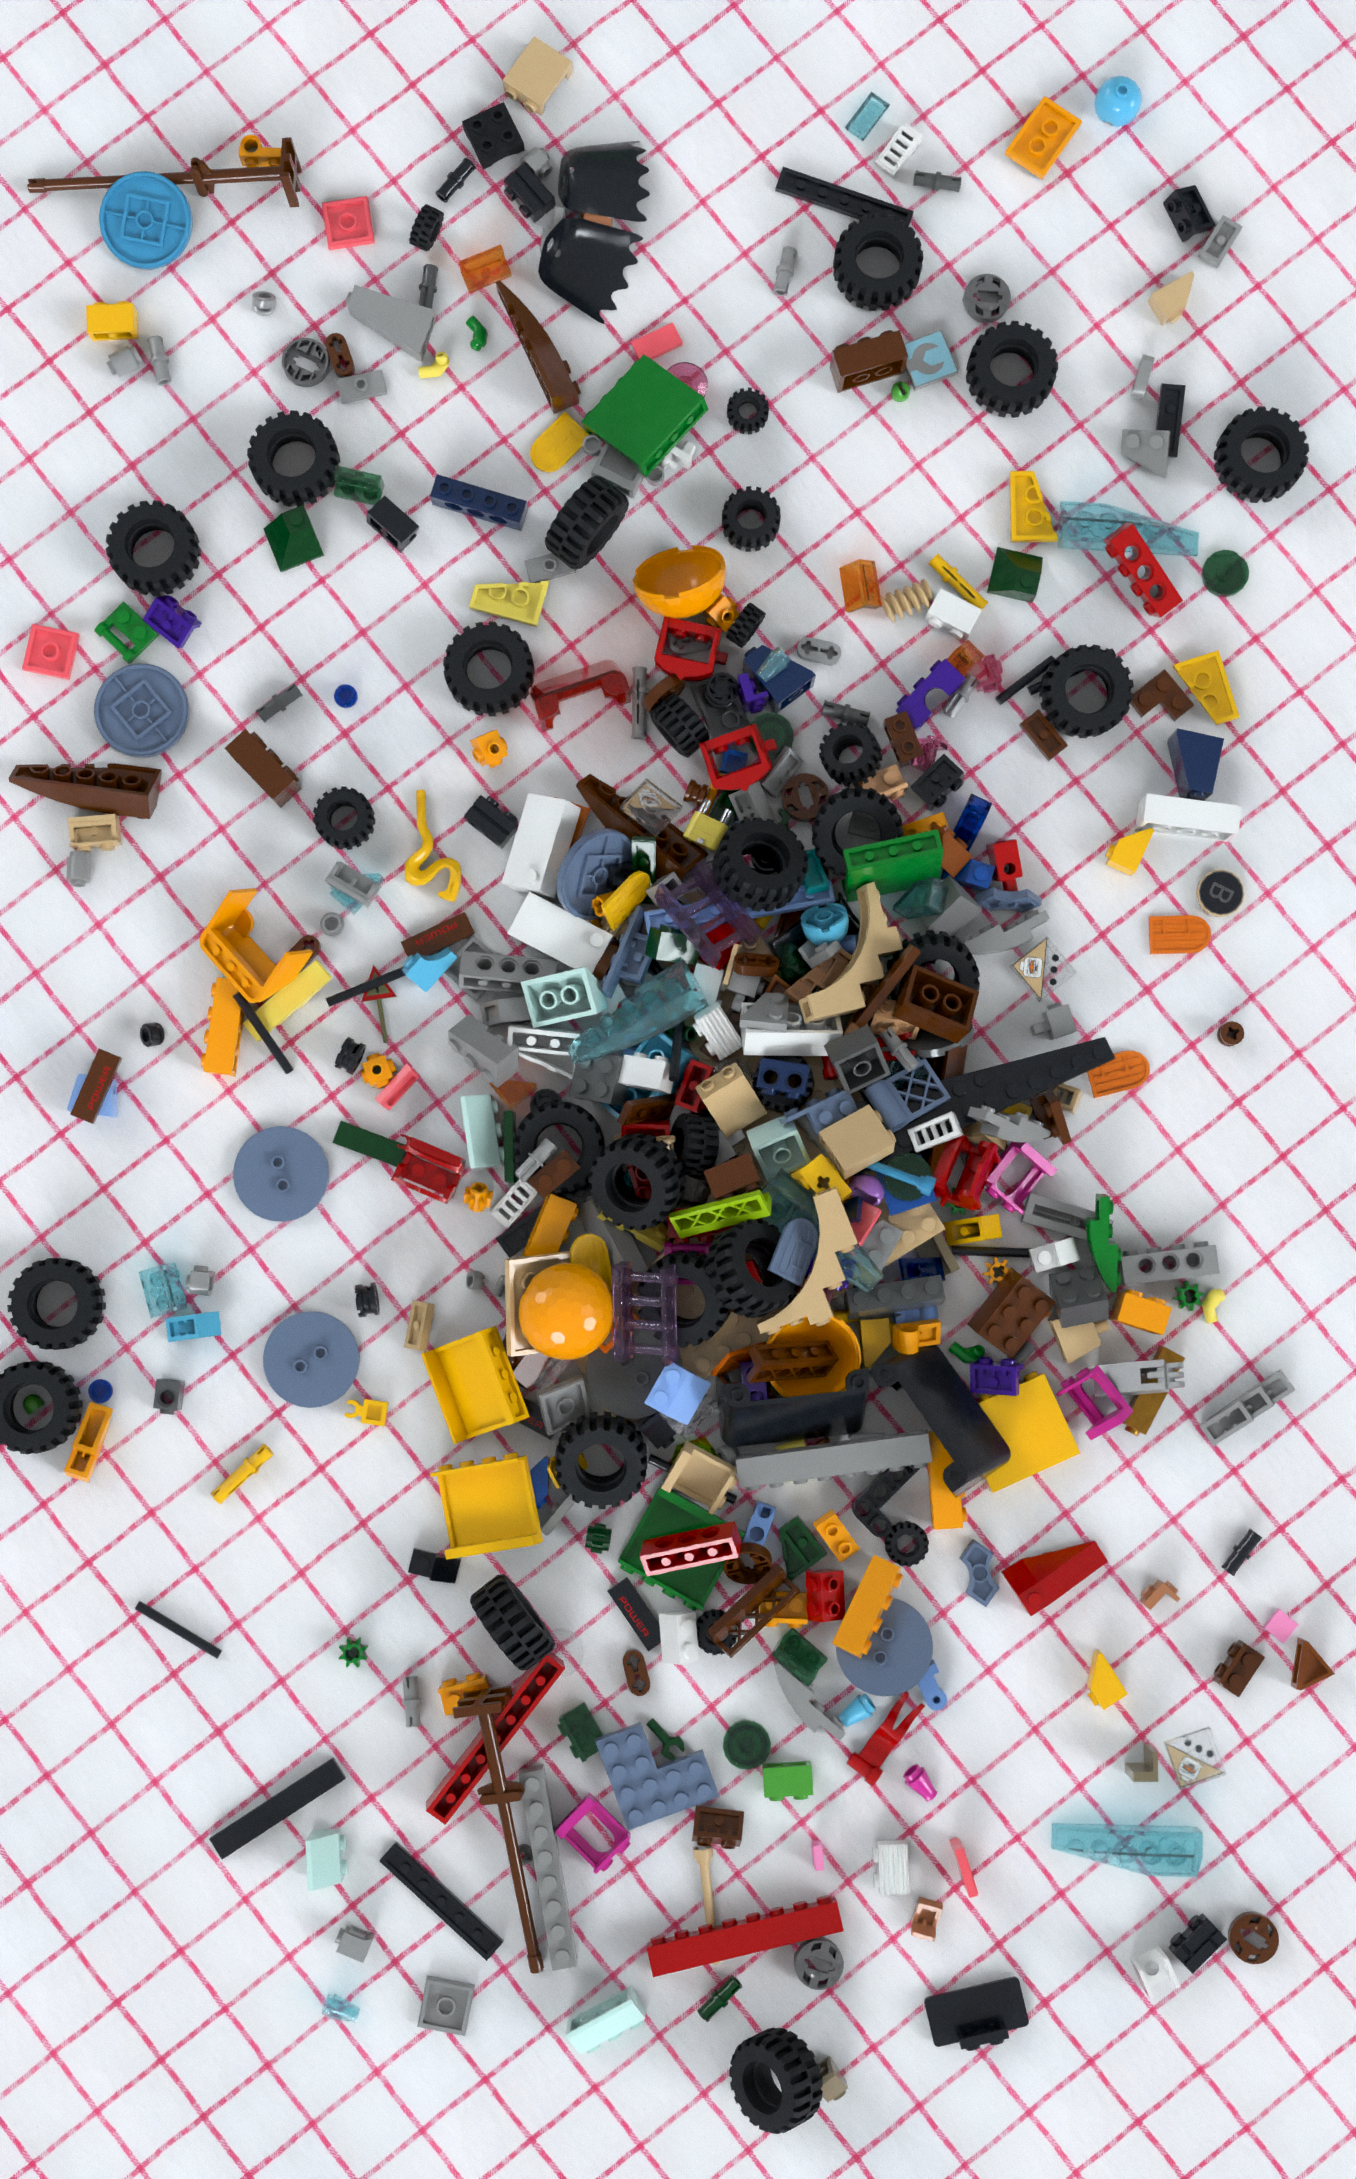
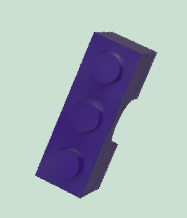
[895,659,967,731]

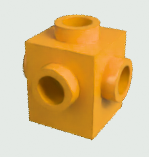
[703,594,739,632]
[470,729,508,768]
[360,1053,397,1089]

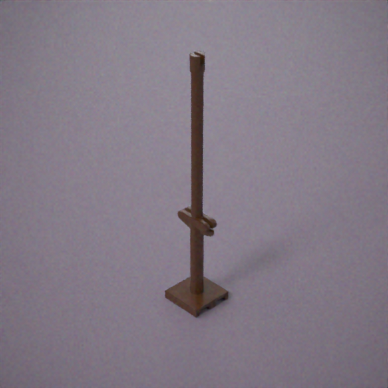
[27,137,302,207]
[453,1685,544,1974]

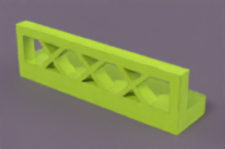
[669,1190,772,1239]

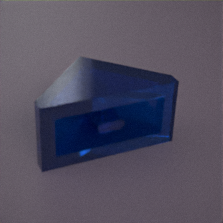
[898,1257,945,1282]

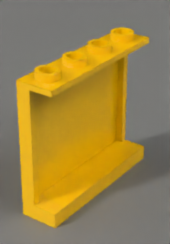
[421,1325,530,1444]
[977,1371,1080,1493]
[430,1452,543,1560]

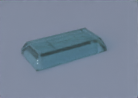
[845,91,890,141]

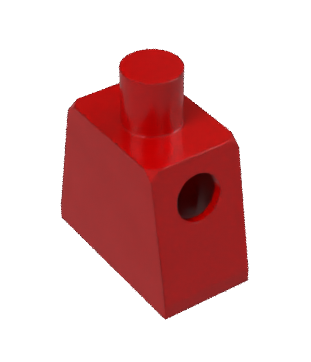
[986,839,1023,891]

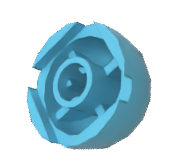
[1094,76,1142,127]
[801,903,849,946]

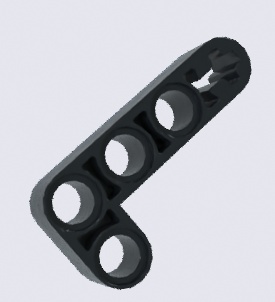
[851,1465,920,1538]

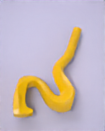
[405,790,461,902]

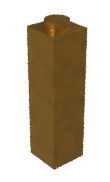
[1123,1346,1185,1436]

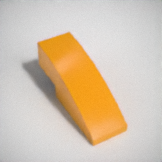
[64,1402,113,1483]

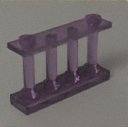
[654,860,762,969]
[612,1261,680,1366]

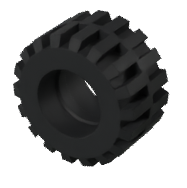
[721,486,781,552]
[650,694,710,758]
[819,721,882,787]
[313,786,376,850]
[752,1055,814,1113]
[670,1113,719,1176]

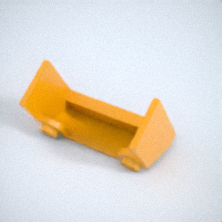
[199,888,313,1003]

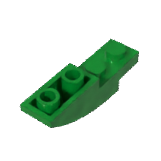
[1085,1194,1122,1292]

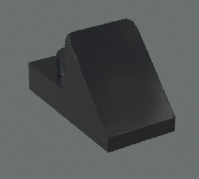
[408,1548,461,1584]

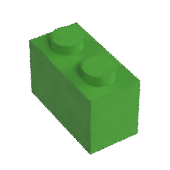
[762,1761,813,1801]

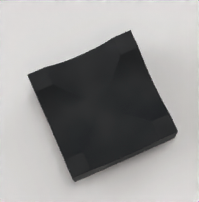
[462,102,525,170]

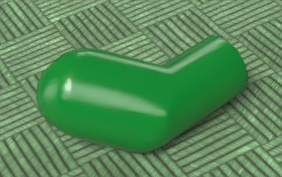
[466,316,488,351]
[948,1341,985,1363]

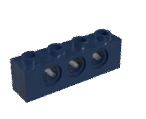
[430,474,528,531]

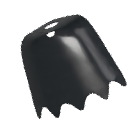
[558,141,650,222]
[538,218,643,324]

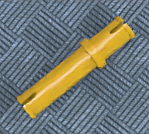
[928,553,988,610]
[210,1444,274,1504]

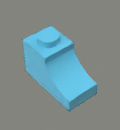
[402,947,458,992]
[165,1311,221,1342]

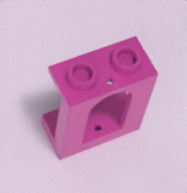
[985,1142,1057,1215]
[1056,1365,1133,1440]
[555,1792,631,1874]

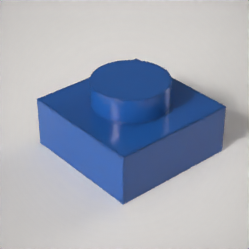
[719,748,748,774]

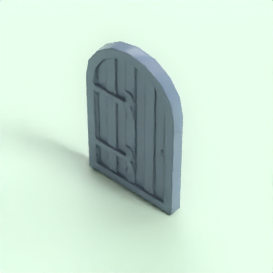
[767,1218,818,1286]

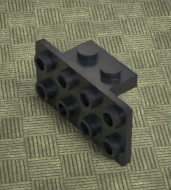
[924,1976,1029,2051]

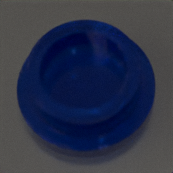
[334,684,358,708]
[88,1379,113,1403]

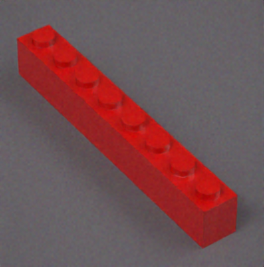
[426,1652,565,1825]
[646,1895,844,1977]

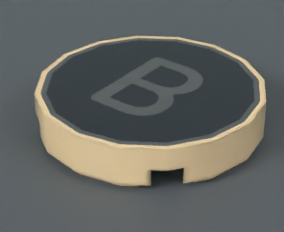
[1196,869,1245,917]

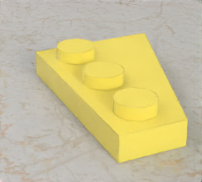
[469,581,549,627]

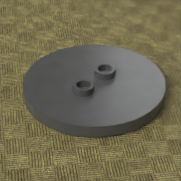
[586,1322,683,1418]

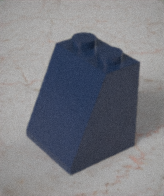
[742,645,816,714]
[1167,728,1224,801]

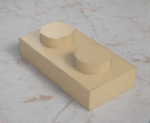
[404,1300,435,1352]

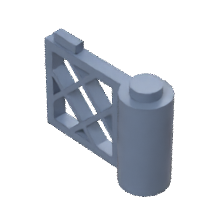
[864,1057,951,1133]

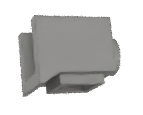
[335,1925,375,1963]

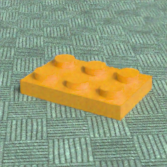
[1004,96,1082,180]

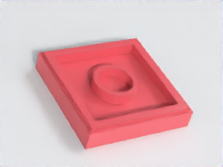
[322,196,375,250]
[22,624,80,680]
[949,1837,979,1898]

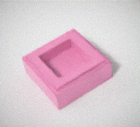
[1263,1608,1298,1644]
[811,1840,824,1871]

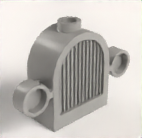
[582,435,664,499]

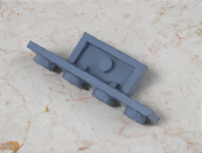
[601,905,653,998]
[779,1087,858,1135]

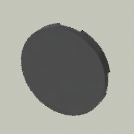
[903,1023,974,1058]

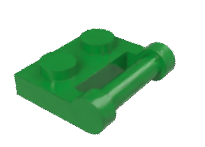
[94,601,159,664]

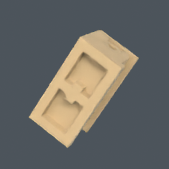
[67,814,122,852]

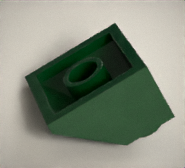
[264,505,324,572]
[987,547,1043,603]

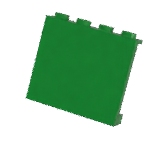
[581,354,709,477]
[841,829,944,903]
[618,1484,745,1611]

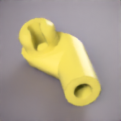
[419,352,450,379]
[1202,1289,1225,1324]

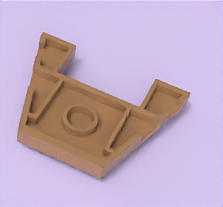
[783,948,877,1036]

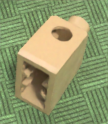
[1048,1318,1110,1364]

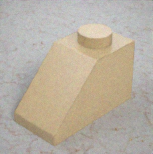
[1148,271,1194,325]

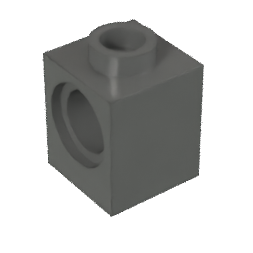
[153,1378,185,1415]

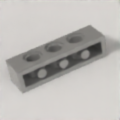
[459,951,557,994]
[1118,1241,1220,1285]

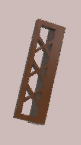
[746,1340,839,1383]
[707,1564,800,1658]

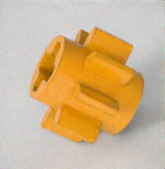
[463,1182,493,1212]
[982,1257,1010,1285]

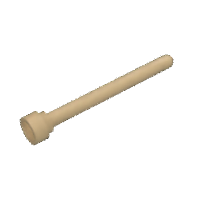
[693,1846,720,1965]

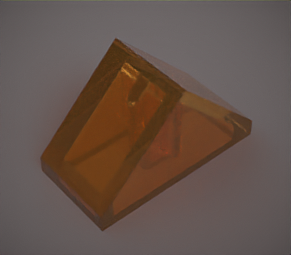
[947,640,985,677]
[489,1080,537,1110]

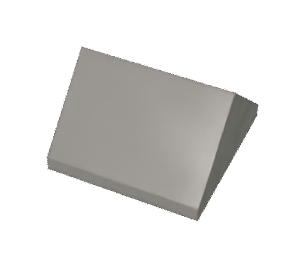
[916,875,983,937]

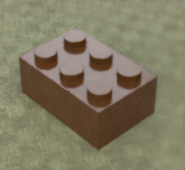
[830,330,908,393]
[225,729,301,808]
[892,964,979,1044]
[703,1152,765,1201]
[967,1268,1056,1359]

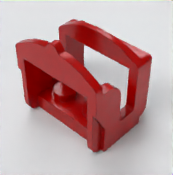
[654,617,728,682]
[699,724,777,791]
[391,1134,466,1204]
[932,1134,1001,1211]

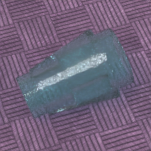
[756,647,791,682]
[322,1994,360,2022]

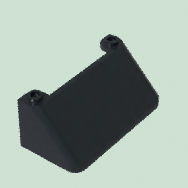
[869,1345,1011,1498]
[715,1363,870,1447]

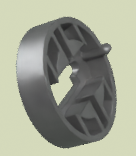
[962,274,1011,323]
[282,338,330,387]
[794,1937,844,1990]

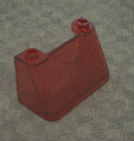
[530,660,631,733]

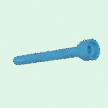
[823,1149,936,1197]

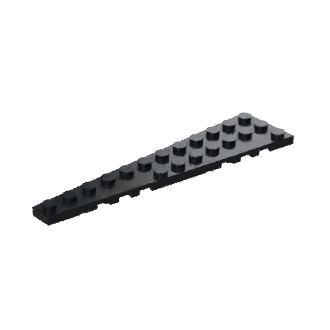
[853,1037,1115,1177]

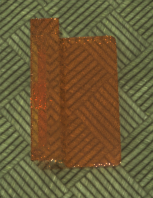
[458,245,512,293]
[839,559,882,613]

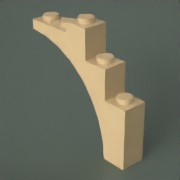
[799,882,903,1024]
[757,1186,858,1335]

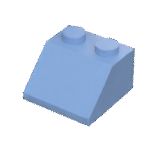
[644,1359,711,1426]

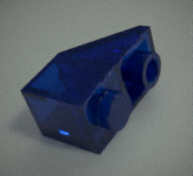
[953,793,992,852]

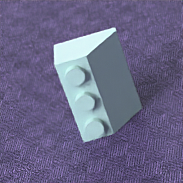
[521,966,608,1028]
[460,1094,504,1170]
[566,1985,646,2055]

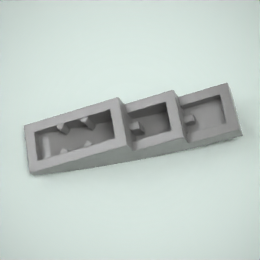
[1200,1369,1295,1446]

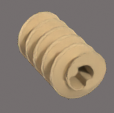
[880,579,933,623]

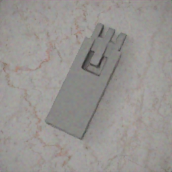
[1020,1193,1114,1241]
[1093,1359,1185,1398]

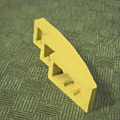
[243,960,332,1042]

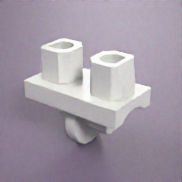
[660,440,696,471]

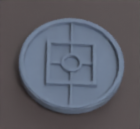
[94,663,190,758]
[556,828,632,920]
[233,1126,329,1222]
[263,1312,360,1408]
[836,1598,933,1696]

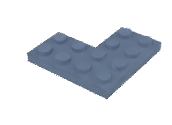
[595,1722,719,1830]

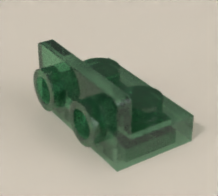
[334,465,384,506]
[777,942,817,992]
[771,1628,828,1687]
[557,1701,604,1762]

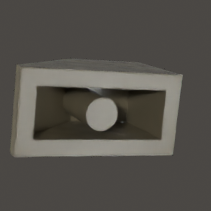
[819,2056,848,2102]

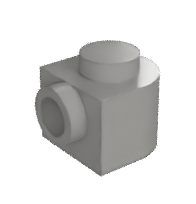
[520,147,553,180]
[186,1265,215,1296]

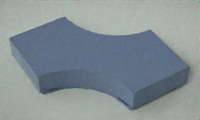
[975,887,1042,913]
[959,1539,1000,1607]

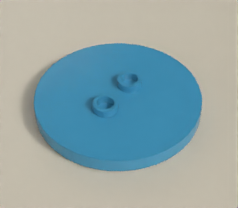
[99,171,193,270]

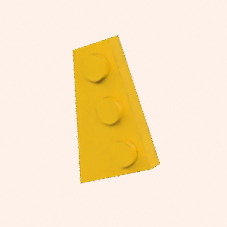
[1009,471,1058,543]
[1172,650,1239,725]

